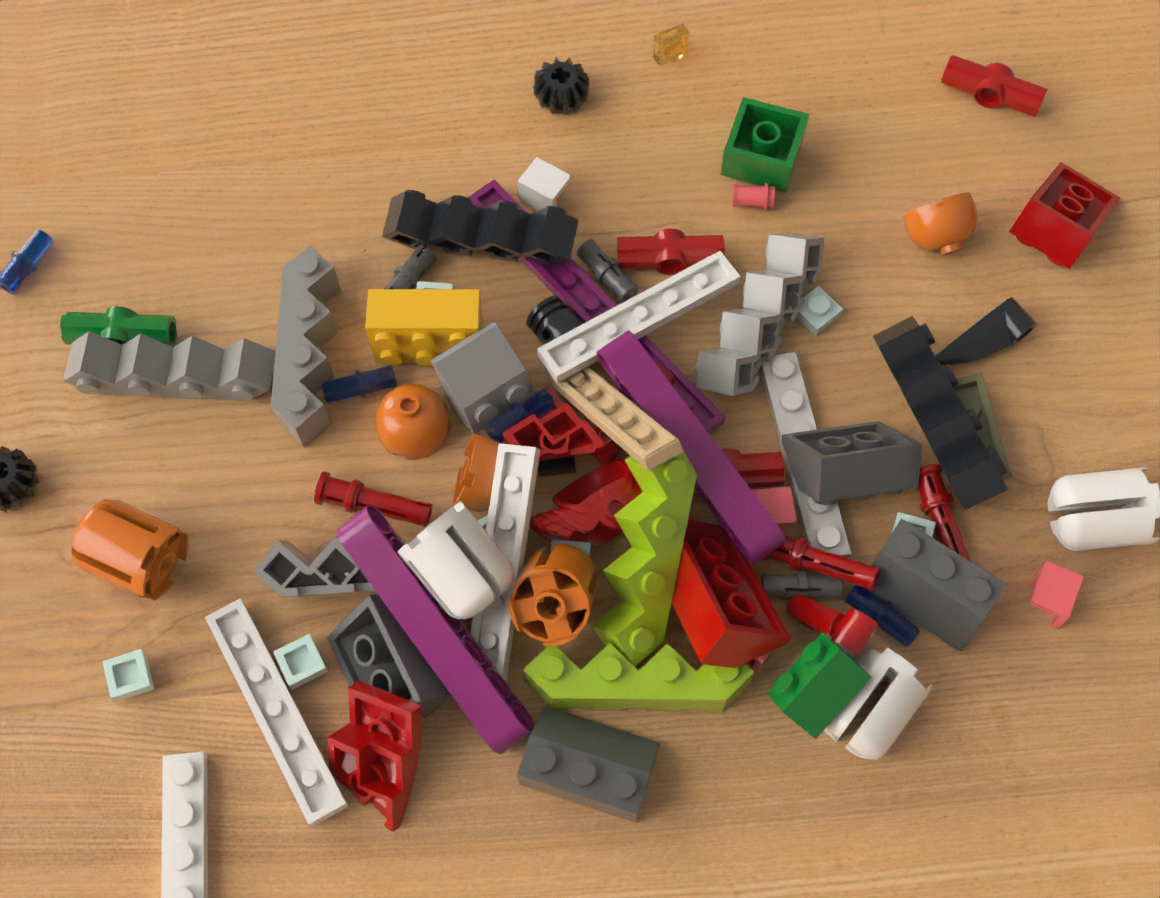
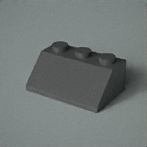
[782,421,922,505]
[861,518,1007,651]
[327,594,452,718]
[517,706,660,823]

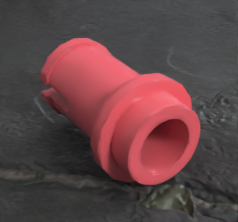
[732,182,775,210]

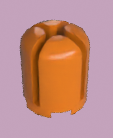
[71,499,189,601]
[509,544,599,646]

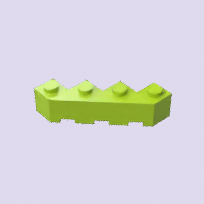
[592,448,697,667]
[523,643,754,712]

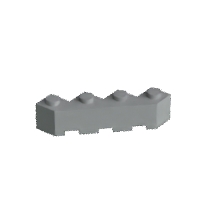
[696,232,824,396]
[271,246,341,447]
[63,332,275,401]
[252,533,408,597]

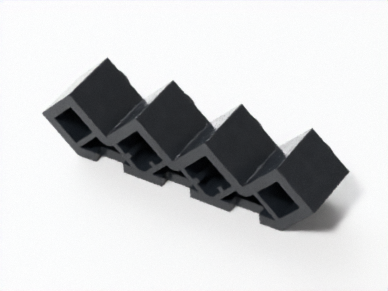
[382,190,579,266]
[873,316,1008,510]

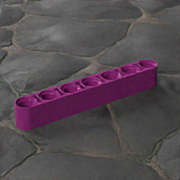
[596,330,786,565]
[336,505,534,754]

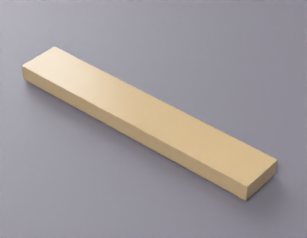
[547,367,683,471]

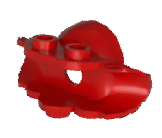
[529,459,643,548]

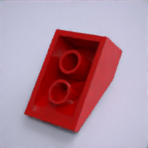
[1009,162,1120,269]

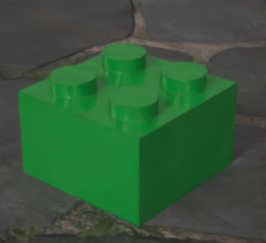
[721,97,809,193]

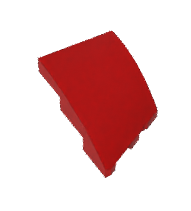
[487,385,607,461]
[328,681,422,832]

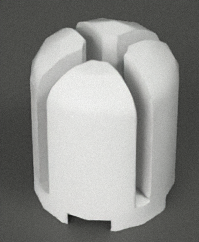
[1048,467,1160,551]
[397,501,514,620]
[824,640,933,759]

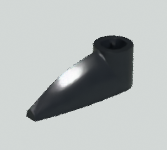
[935,297,1037,365]

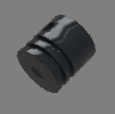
[526,296,582,345]

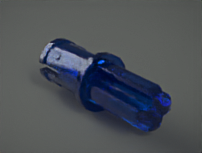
[0,229,53,295]
[322,365,397,403]
[484,389,555,443]
[844,585,920,647]

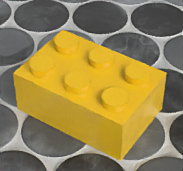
[365,289,485,366]

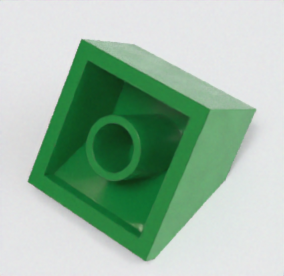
[767,632,872,739]

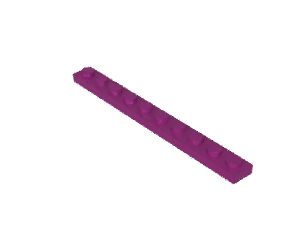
[468,179,725,435]

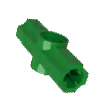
[60,306,177,346]

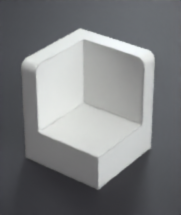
[517,157,570,211]

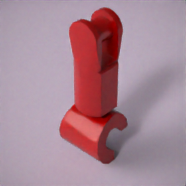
[787,594,878,656]

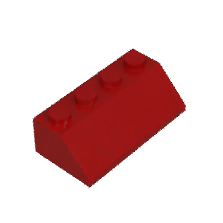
[671,520,792,668]

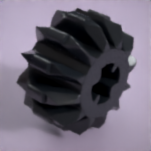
[533,57,589,116]
[0,446,40,513]

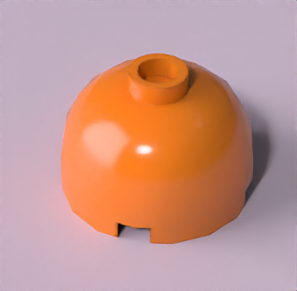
[904,192,978,256]
[375,384,451,460]
[453,434,501,512]

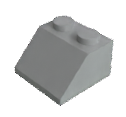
[431,321,535,434]

